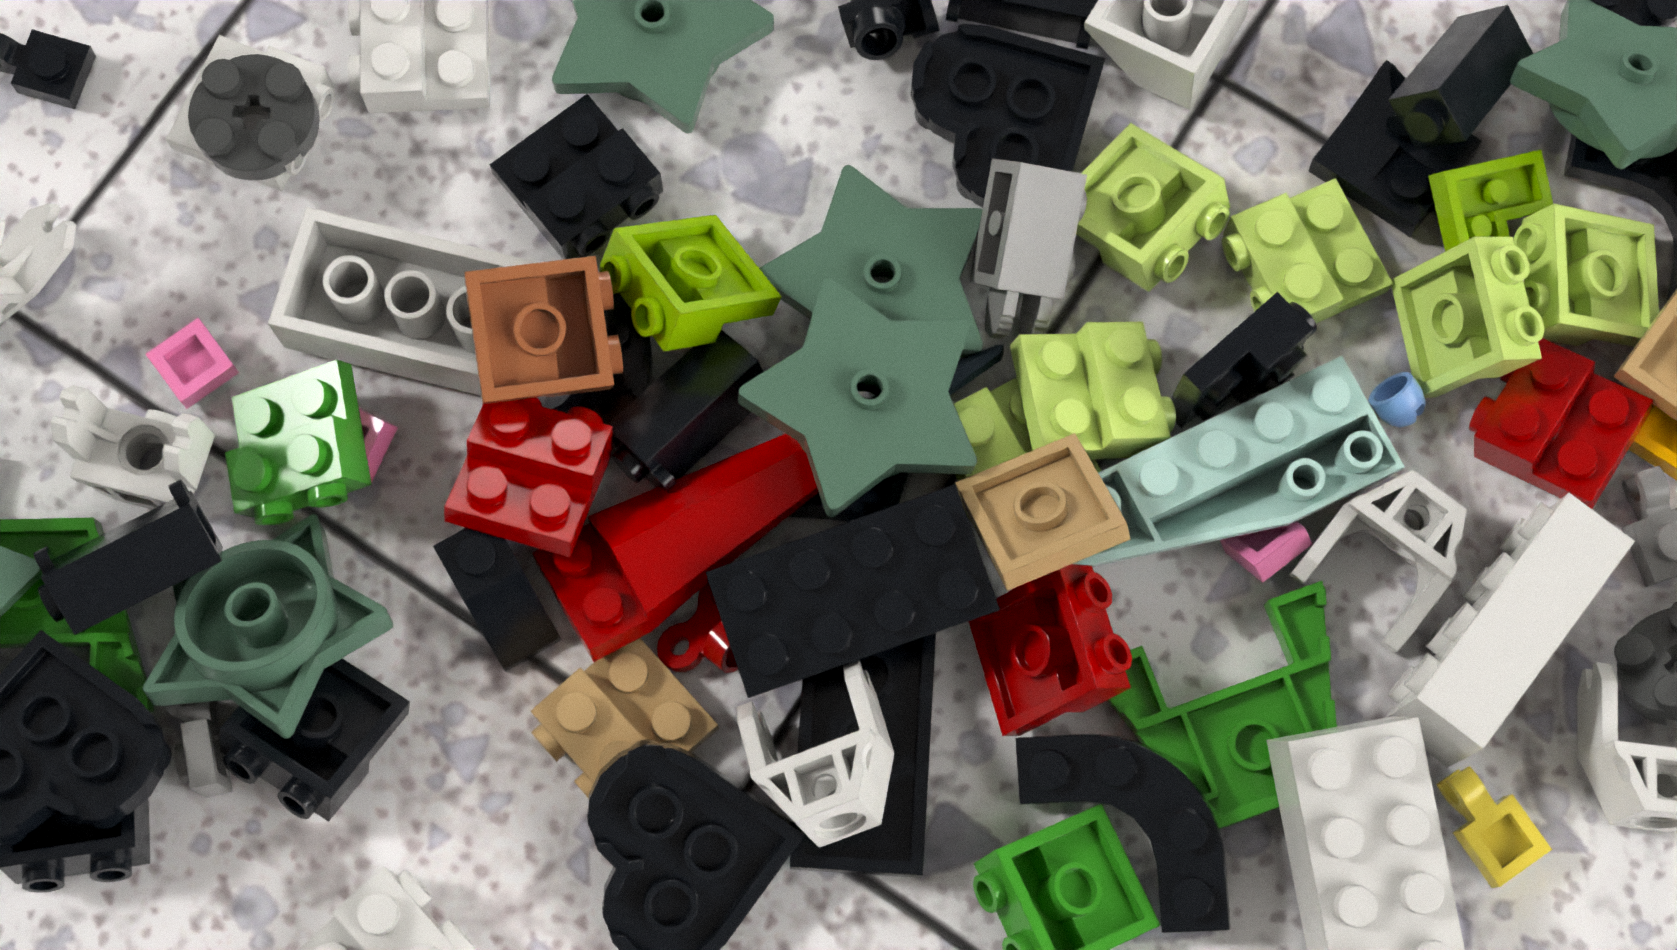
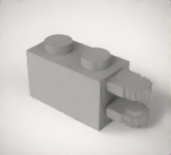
[969,158,1087,339]

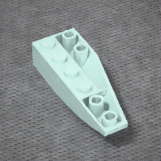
[1073,356,1405,566]

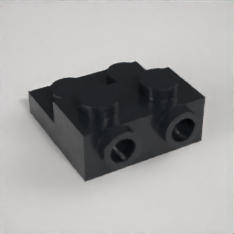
[489,94,663,260]
[1171,292,1317,429]
[220,659,410,822]
[0,799,150,893]

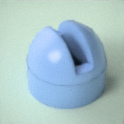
[1368,372,1426,428]

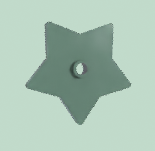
[552,0,774,134]
[1510,0,1677,169]
[759,165,984,358]
[738,277,977,518]
[142,514,393,739]

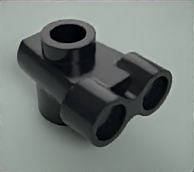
[838,0,940,60]

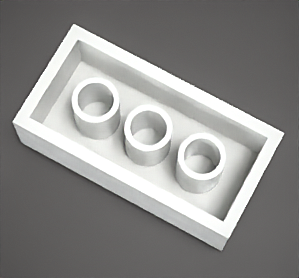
[268,207,539,395]
[1385,493,1635,767]
[1266,716,1465,950]

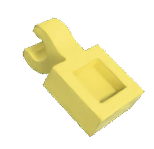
[1436,766,1552,888]

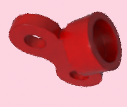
[657,582,738,673]

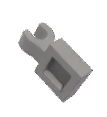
[1622,466,1677,587]
[164,701,233,797]

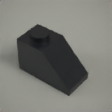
[433,528,562,672]

